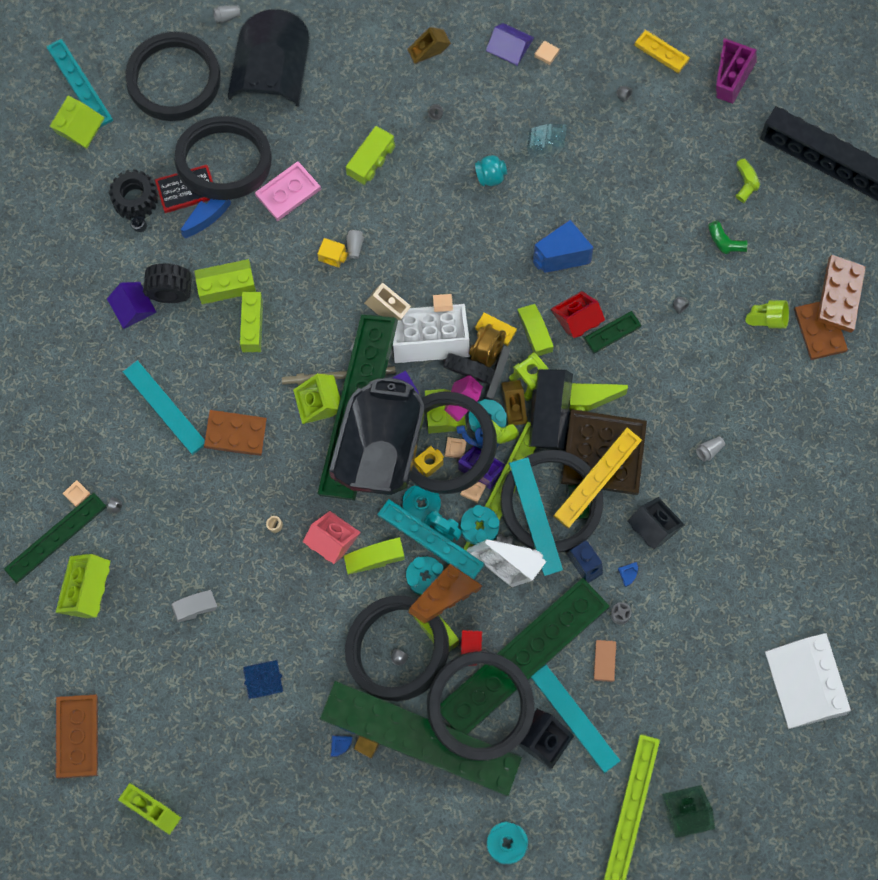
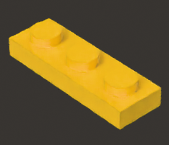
[635,30,690,74]

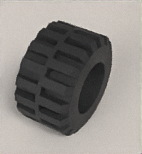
[109,169,158,220]
[143,263,192,303]

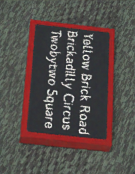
[155,165,213,213]

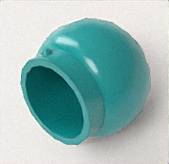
[475,155,507,186]

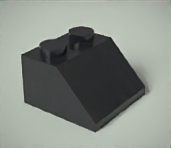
[628,497,685,549]
[519,708,574,769]

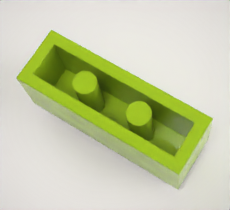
[346,126,395,185]
[240,292,263,352]

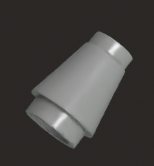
[213,5,240,23]
[346,230,364,259]
[696,436,725,462]

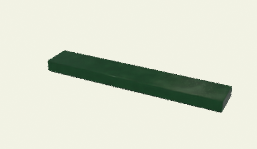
[4,492,107,584]

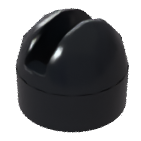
[131,216,147,233]

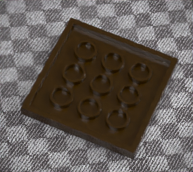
[561,409,647,495]

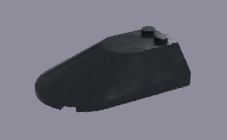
[228,9,310,107]
[329,378,424,495]

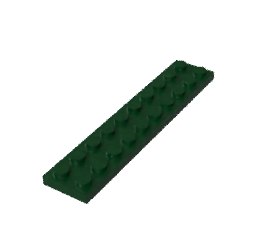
[317,314,398,501]
[440,578,610,735]
[319,681,522,796]

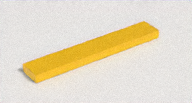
[553,428,642,529]

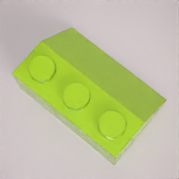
[195,259,256,304]
[55,554,110,618]

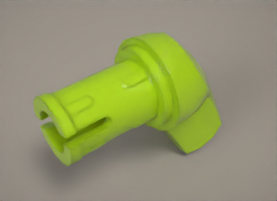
[735,158,760,203]
[492,420,519,444]

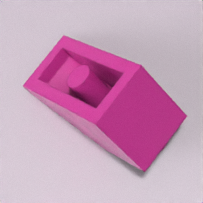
[444,375,483,421]

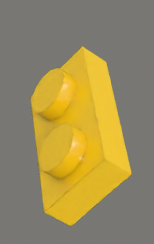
[475,312,517,346]

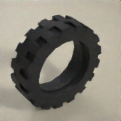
[443,353,496,384]

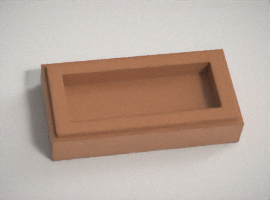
[594,640,616,682]

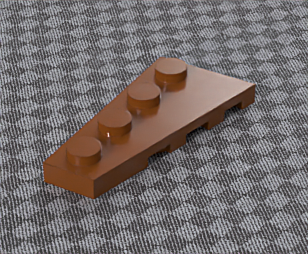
[408,564,482,624]

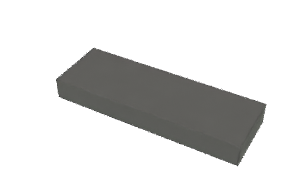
[484,346,510,400]

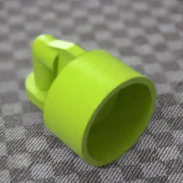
[745,300,789,329]

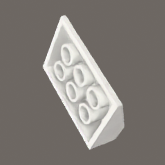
[393,304,470,363]
[466,540,546,587]
[765,633,851,729]

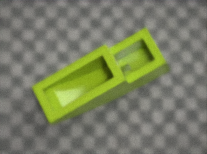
[517,304,554,356]
[344,537,405,574]

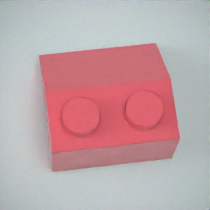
[303,511,361,564]

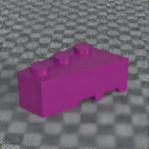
[716,38,757,104]

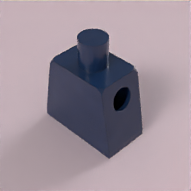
[566,540,603,583]

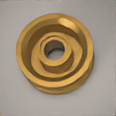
[469,324,506,368]

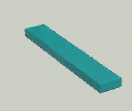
[46,38,113,128]
[123,360,205,456]
[509,457,563,576]
[377,499,485,580]
[531,665,621,774]

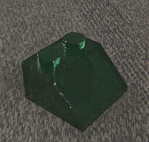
[662,785,715,838]

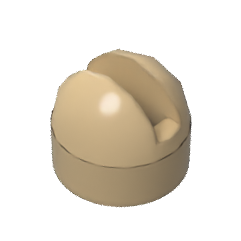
[266,516,283,533]

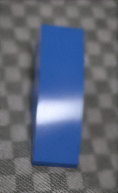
[181,199,231,238]

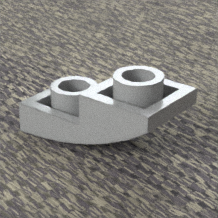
[171,590,217,622]

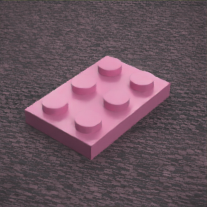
[255,161,321,221]

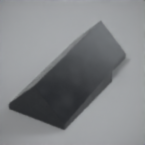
[529,369,573,451]

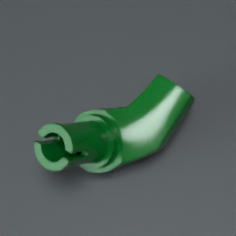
[708,221,747,254]

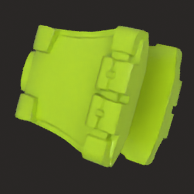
[509,352,548,401]

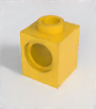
[317,238,348,268]
[413,446,444,478]

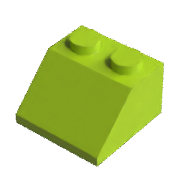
[50,96,105,149]
[293,373,340,424]
[425,389,466,434]

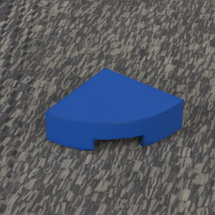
[618,562,638,587]
[331,736,353,757]

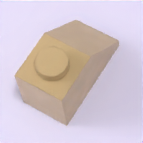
[364,282,411,320]

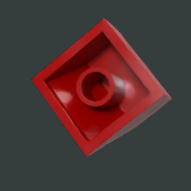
[551,291,605,338]

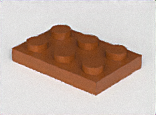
[794,302,848,360]
[204,410,267,456]

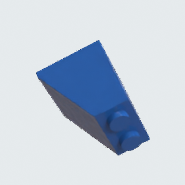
[533,220,593,273]

